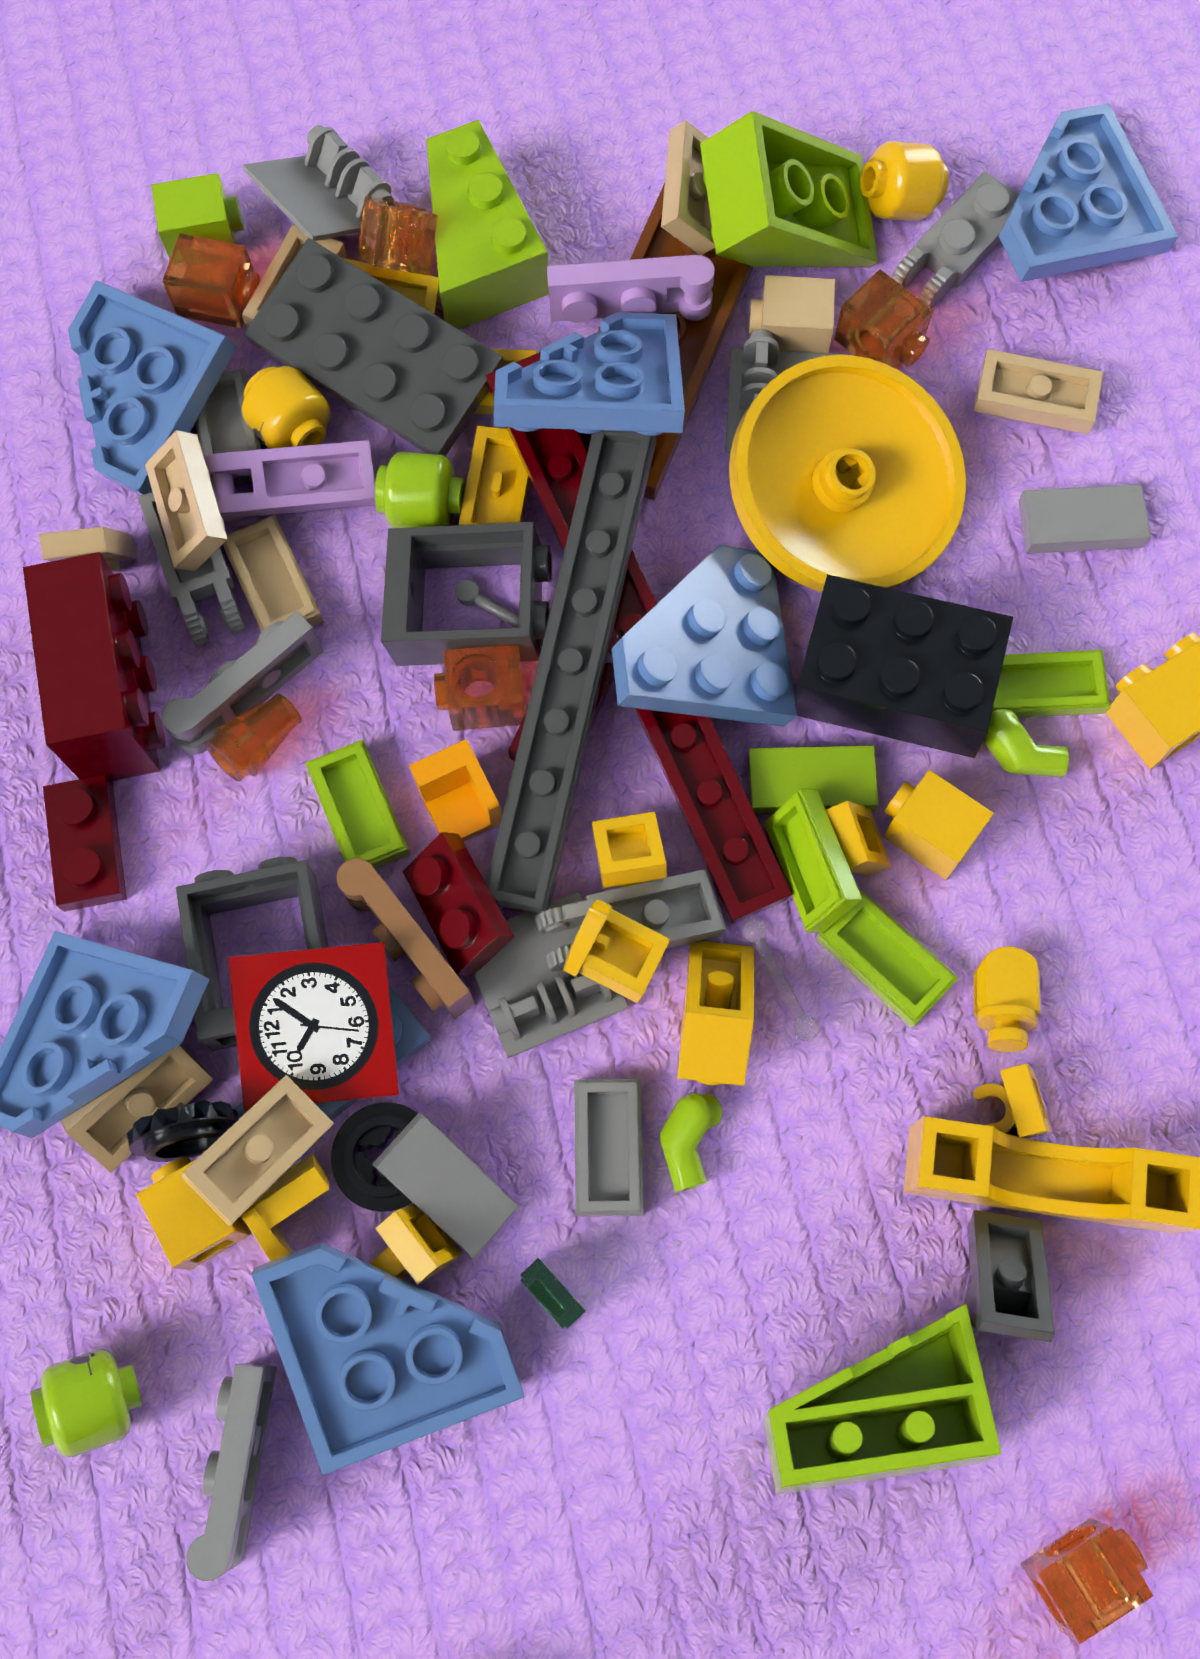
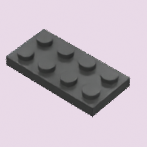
[244,237,506,456]

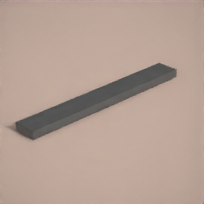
[486,430,656,915]

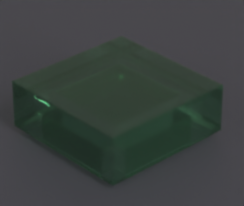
[520,1258,587,1329]

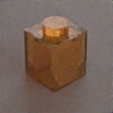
[162,233,261,329]

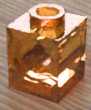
[358,196,438,275]
[834,269,934,369]
[434,644,526,731]
[1020,1518,1154,1644]

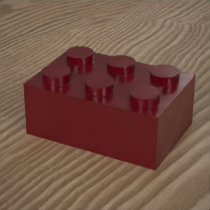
[23,552,166,781]

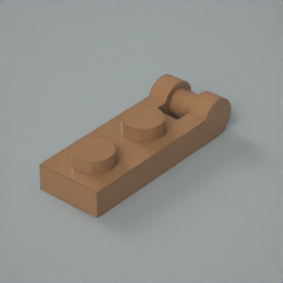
[336,858,475,1019]

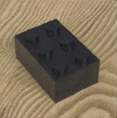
[795,574,1013,758]

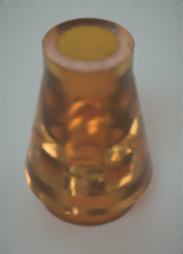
[206,693,302,782]

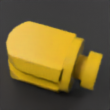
[973,946,1041,1052]

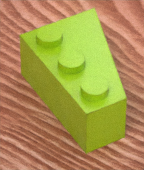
[426,119,549,330]
[763,1304,1002,1495]

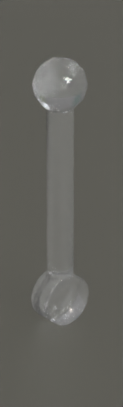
[742,918,819,1042]

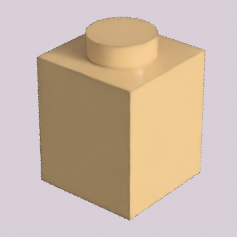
[748,275,835,353]

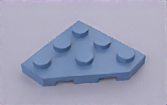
[998,103,1179,282]
[68,280,237,496]
[494,312,685,436]
[612,545,797,727]
[0,931,210,1138]
[251,1242,524,1475]

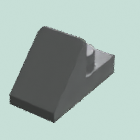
[963,1210,1055,1342]

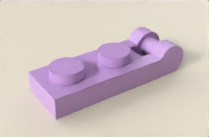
[547,255,715,323]
[204,440,375,522]

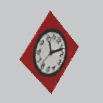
[228,942,399,1111]

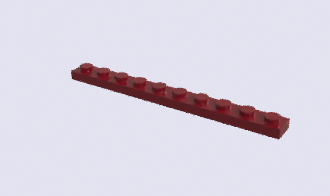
[485,352,792,924]

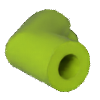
[984,709,1069,777]
[660,1092,723,1193]

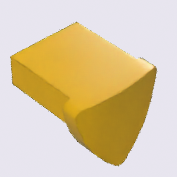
[563,899,670,1004]
[240,1154,329,1261]

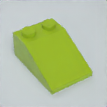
[700,111,879,267]

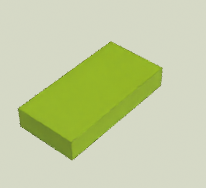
[992,650,1111,718]
[305,739,411,869]
[747,746,878,814]
[764,788,863,933]
[816,890,959,1028]

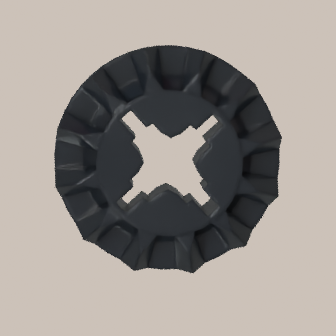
[127,1099,239,1162]
[331,1103,418,1212]

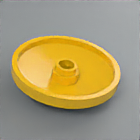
[729,355,966,592]

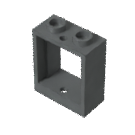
[381,522,552,666]
[176,857,329,1051]

